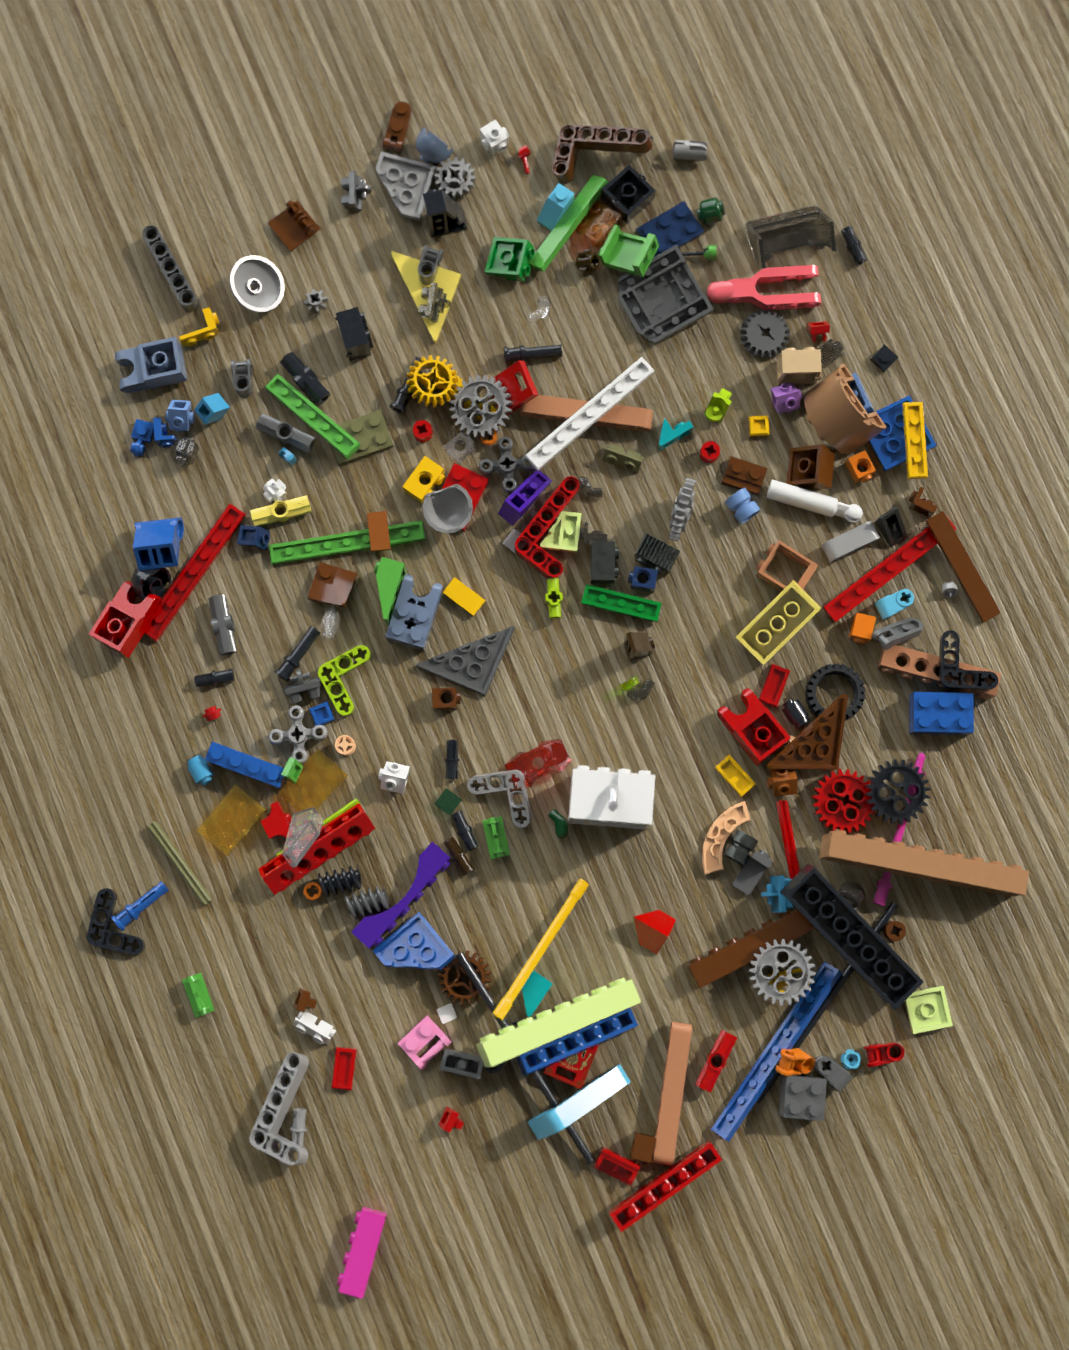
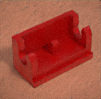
[593,1146,641,1185]

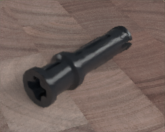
[504,344,562,364]
[389,357,422,414]
[274,626,321,682]

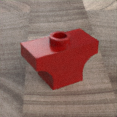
[260,801,297,841]

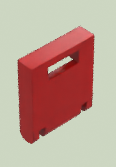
[492,360,538,416]

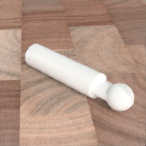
[766,480,863,523]

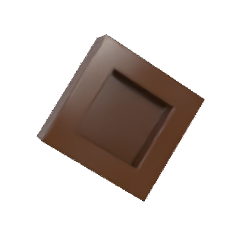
[293,988,317,1012]

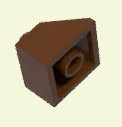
[786,444,835,490]

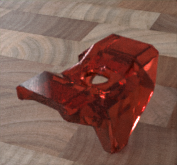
[505,739,571,788]

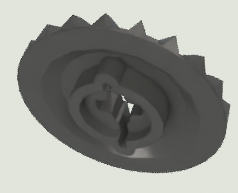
[740,309,790,358]

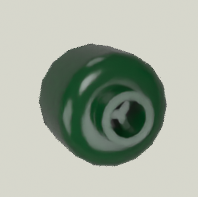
[696,197,726,225]

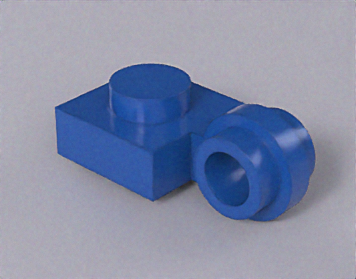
[130,419,154,457]

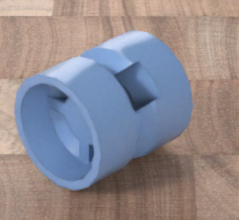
[725,488,761,524]

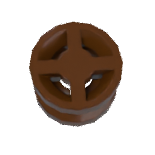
[883,921,906,941]

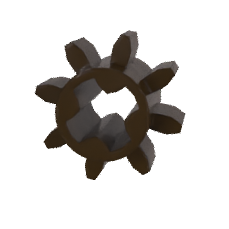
[576,249,599,274]

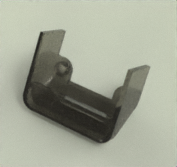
[746,206,836,269]

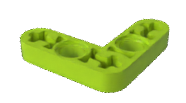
[318,645,371,717]

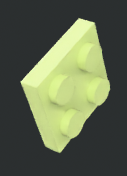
[904,986,953,1034]

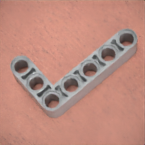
[249,1052,309,1166]

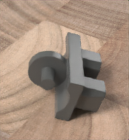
[341,171,372,211]
[284,669,321,703]

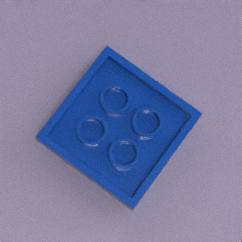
[868,395,937,472]

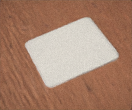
[437,1003,457,1024]

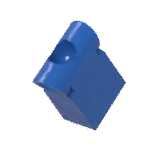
[133,517,184,570]

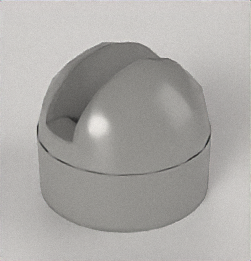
[942,581,958,598]

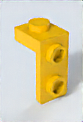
[179,307,220,346]

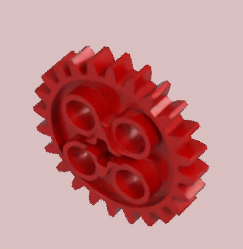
[811,769,875,834]

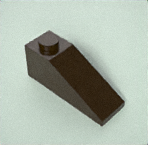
[623,632,655,661]

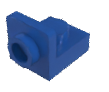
[153,417,177,448]

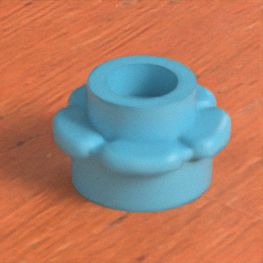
[841,1049,861,1070]

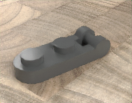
[872,618,923,650]

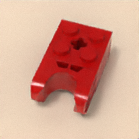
[89,581,162,658]
[716,688,791,766]

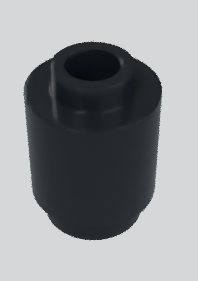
[782,698,809,729]

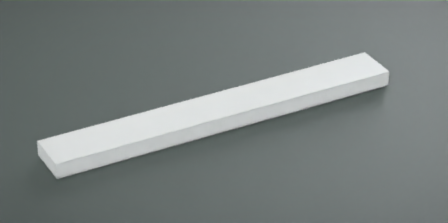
[525,357,654,471]

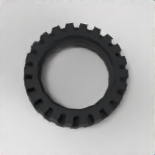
[805,664,865,721]

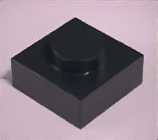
[870,344,898,373]

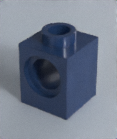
[628,566,658,593]

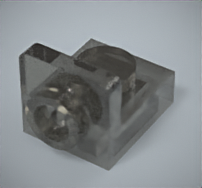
[818,339,845,369]
[580,522,607,545]

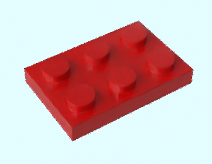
[442,463,489,532]

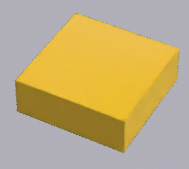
[748,416,770,437]

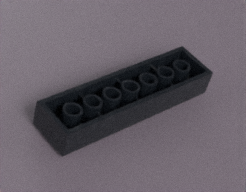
[780,864,924,1010]

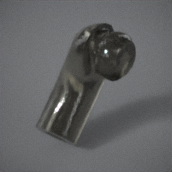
[578,476,602,497]
[627,679,655,701]

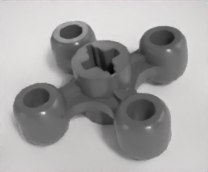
[478,436,535,494]

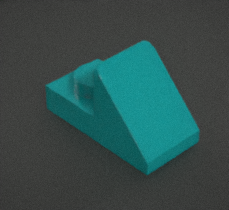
[657,418,693,452]

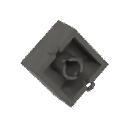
[778,1074,827,1121]

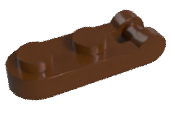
[382,101,412,153]

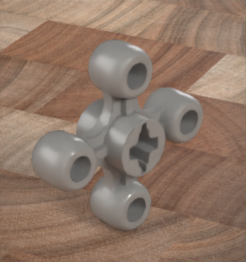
[268,705,328,764]

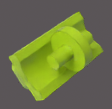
[704,388,732,423]

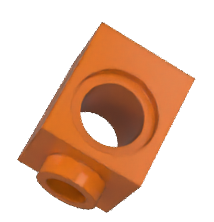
[845,450,876,483]
[849,613,876,644]

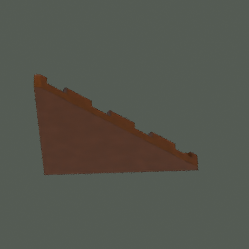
[767,694,848,770]

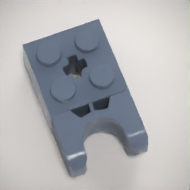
[114,337,187,393]
[385,574,443,651]

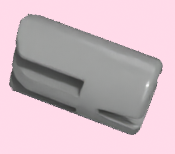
[673,140,707,161]

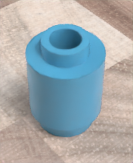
[187,755,214,786]

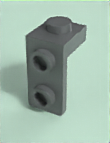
[732,850,773,895]

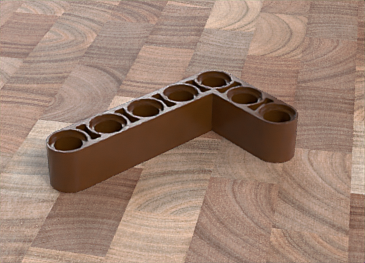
[552,124,653,184]

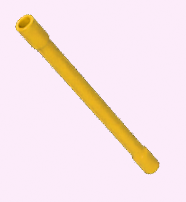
[492,878,589,1020]

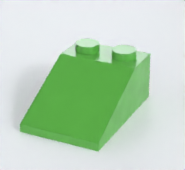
[374,557,407,626]

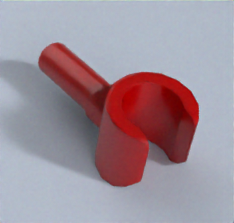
[518,145,531,174]

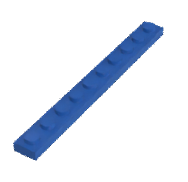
[711,961,842,1142]

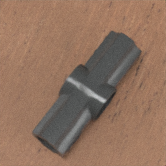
[255,414,315,453]
[208,594,237,656]

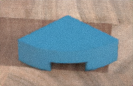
[278,447,297,466]

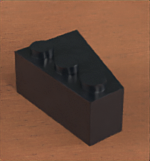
[423,189,468,237]

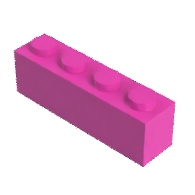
[337,1207,387,1299]

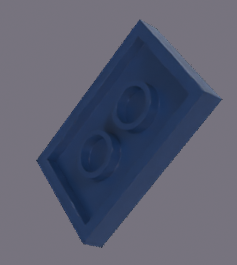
[635,201,704,258]

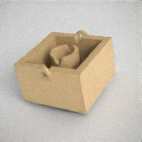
[776,347,822,385]

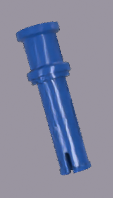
[111,881,169,931]

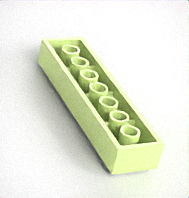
[476,978,641,1067]

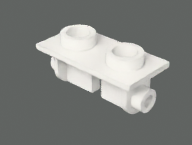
[293,1011,336,1045]

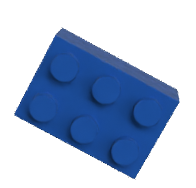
[909,692,974,735]

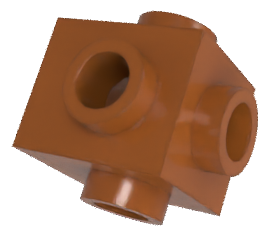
[767,769,798,797]

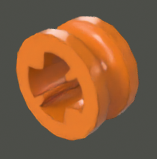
[480,429,497,446]
[304,882,322,900]

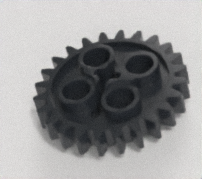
[864,759,931,824]

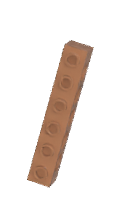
[877,645,1001,700]

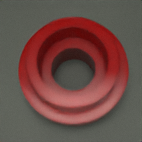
[202,706,221,722]

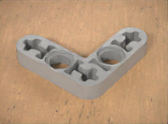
[467,770,532,828]

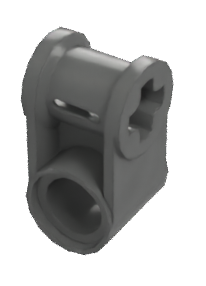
[418,245,444,285]
[231,359,253,398]
[814,1055,853,1093]

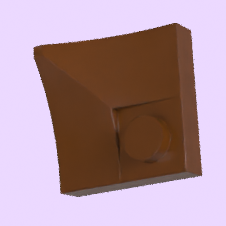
[307,562,357,608]

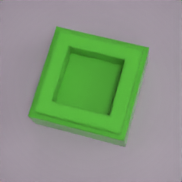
[281,757,303,784]

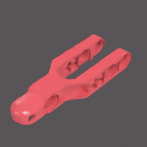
[706,265,821,310]

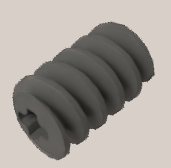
[345,884,389,919]

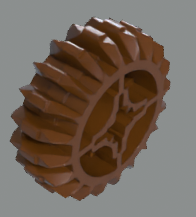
[438,951,492,1006]

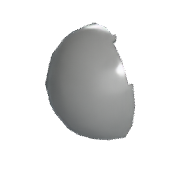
[423,484,473,533]

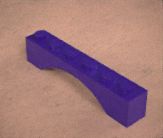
[351,842,451,948]

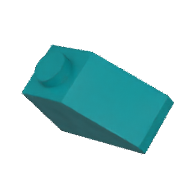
[522,970,553,1017]

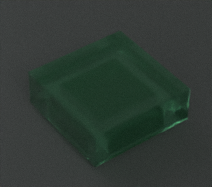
[434,788,462,816]

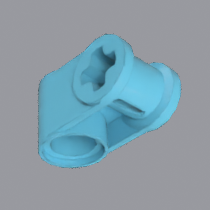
[874,589,914,620]

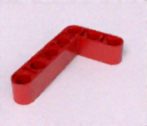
[514,476,579,579]

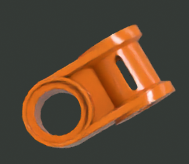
[775,1048,815,1076]

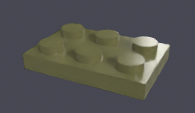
[333,410,394,466]

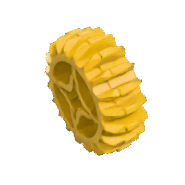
[406,355,459,407]

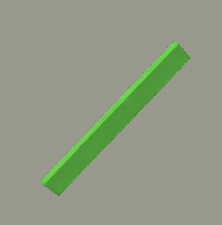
[269,521,426,565]

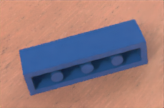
[205,741,286,789]

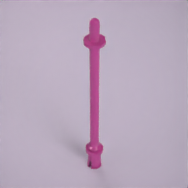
[873,753,926,906]

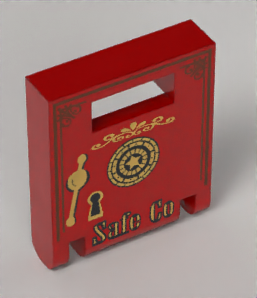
[543,1045,599,1090]

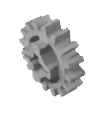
[434,157,476,199]

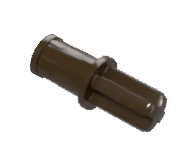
[444,837,475,876]

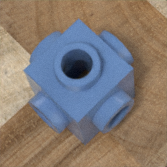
[165,400,195,432]

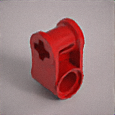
[863,1042,905,1067]

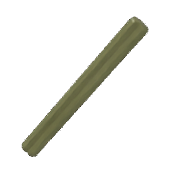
[147,822,212,906]

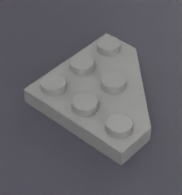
[376,152,436,221]

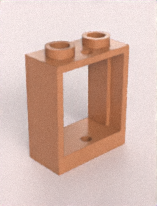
[756,540,818,592]

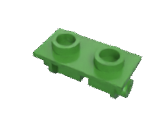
[482,816,510,859]
[182,973,215,1018]

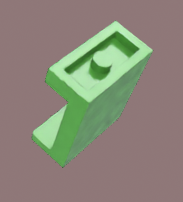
[599,225,659,277]

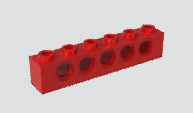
[258,803,376,895]
[609,1140,723,1232]

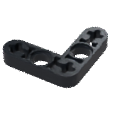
[939,630,999,690]
[87,888,145,955]

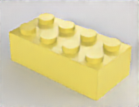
[736,580,821,665]

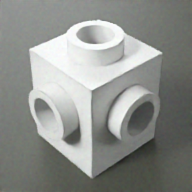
[480,119,509,155]
[378,761,410,794]

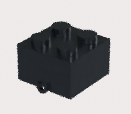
[601,164,656,224]
[335,307,374,361]

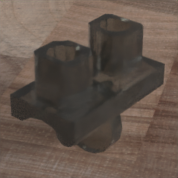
[418,282,451,323]

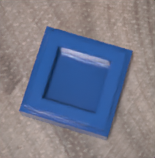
[309,701,335,726]

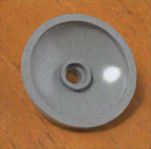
[229,255,284,313]

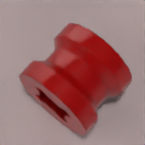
[413,420,433,443]
[700,441,720,464]

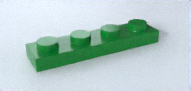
[581,584,662,623]

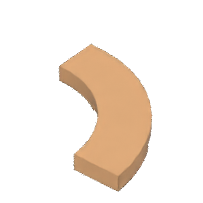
[702,801,751,875]

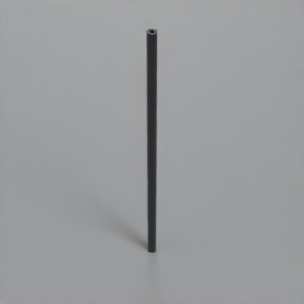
[757,902,899,1104]
[456,952,595,1164]

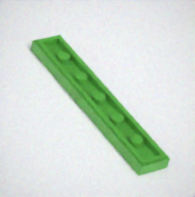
[529,175,609,272]
[265,374,361,460]

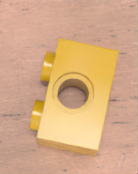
[402,456,445,504]

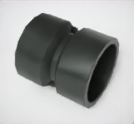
[723,829,759,866]

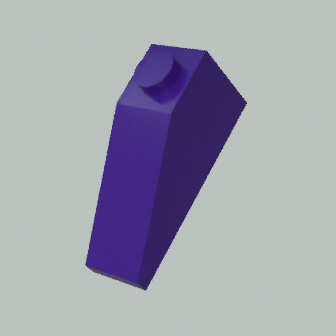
[498,470,552,526]

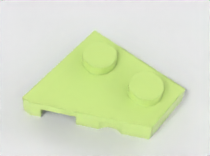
[540,511,582,553]

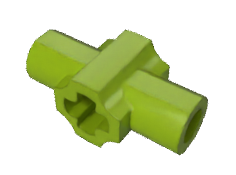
[545,578,563,619]

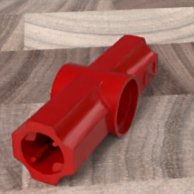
[695,1029,737,1093]

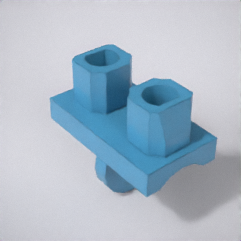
[761,876,794,913]

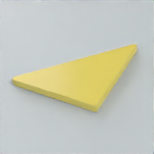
[391,251,461,343]

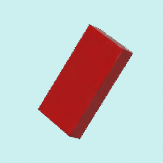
[759,664,791,707]
[332,1047,357,1090]

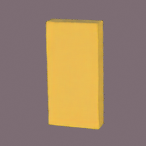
[443,577,486,617]
[715,754,756,797]

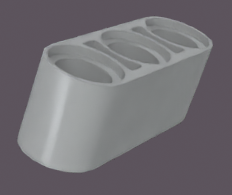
[821,521,880,563]

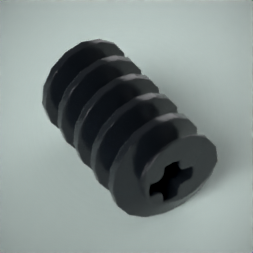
[318,864,362,897]

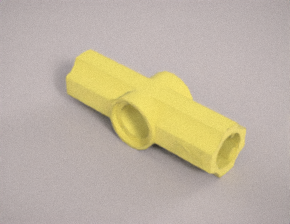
[250,495,312,526]

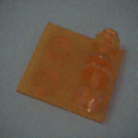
[575,200,623,247]

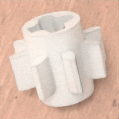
[263,479,287,503]

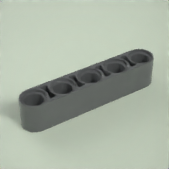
[142,225,198,312]

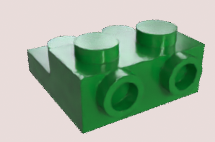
[485,237,535,281]

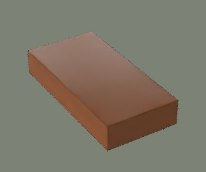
[367,511,391,552]

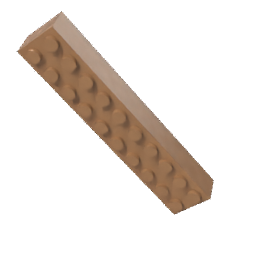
[819,830,1029,897]

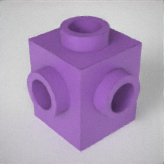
[771,383,802,414]

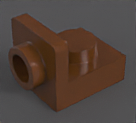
[909,487,937,518]

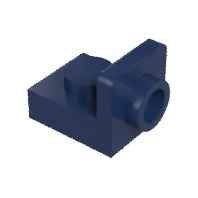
[237,525,270,550]

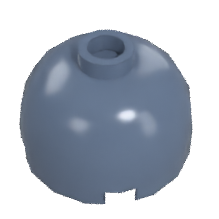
[416,127,454,164]

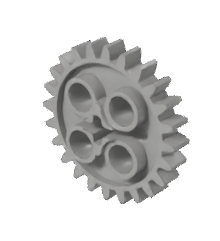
[449,375,513,438]
[669,478,696,542]
[749,939,816,1006]

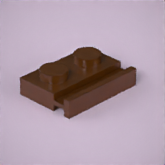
[721,456,768,496]

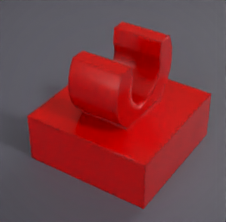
[807,321,830,342]
[438,1106,464,1133]

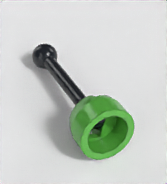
[681,245,717,261]

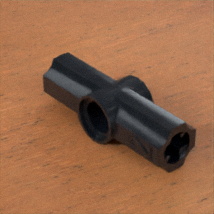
[280,352,331,405]

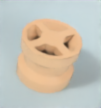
[335,735,356,756]

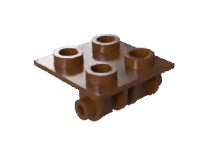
[268,200,321,252]

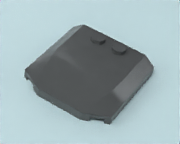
[618,245,714,345]

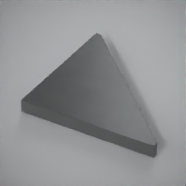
[416,626,515,696]

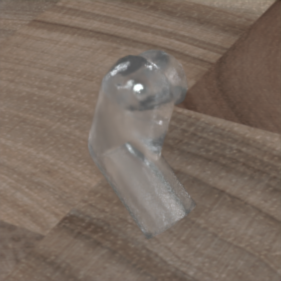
[528,296,550,323]

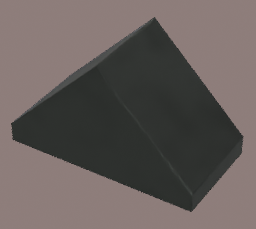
[875,507,907,547]

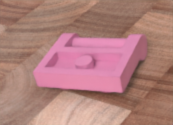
[398,1015,452,1070]

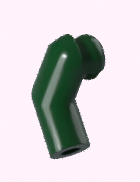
[548,809,568,839]

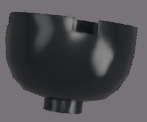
[131,567,171,600]

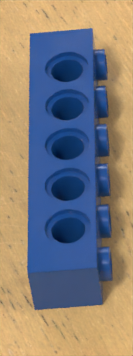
[516,1007,638,1077]

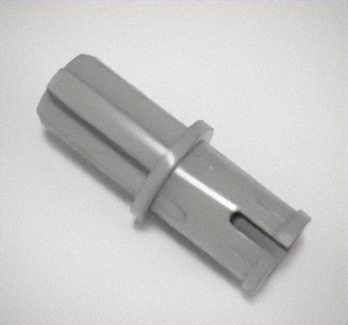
[290,1108,307,1147]

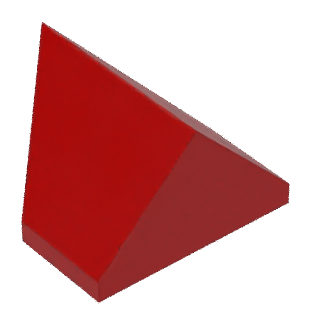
[633,910,676,955]

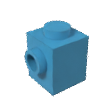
[194,393,230,425]

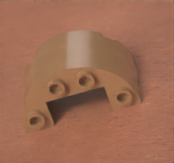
[804,364,887,454]

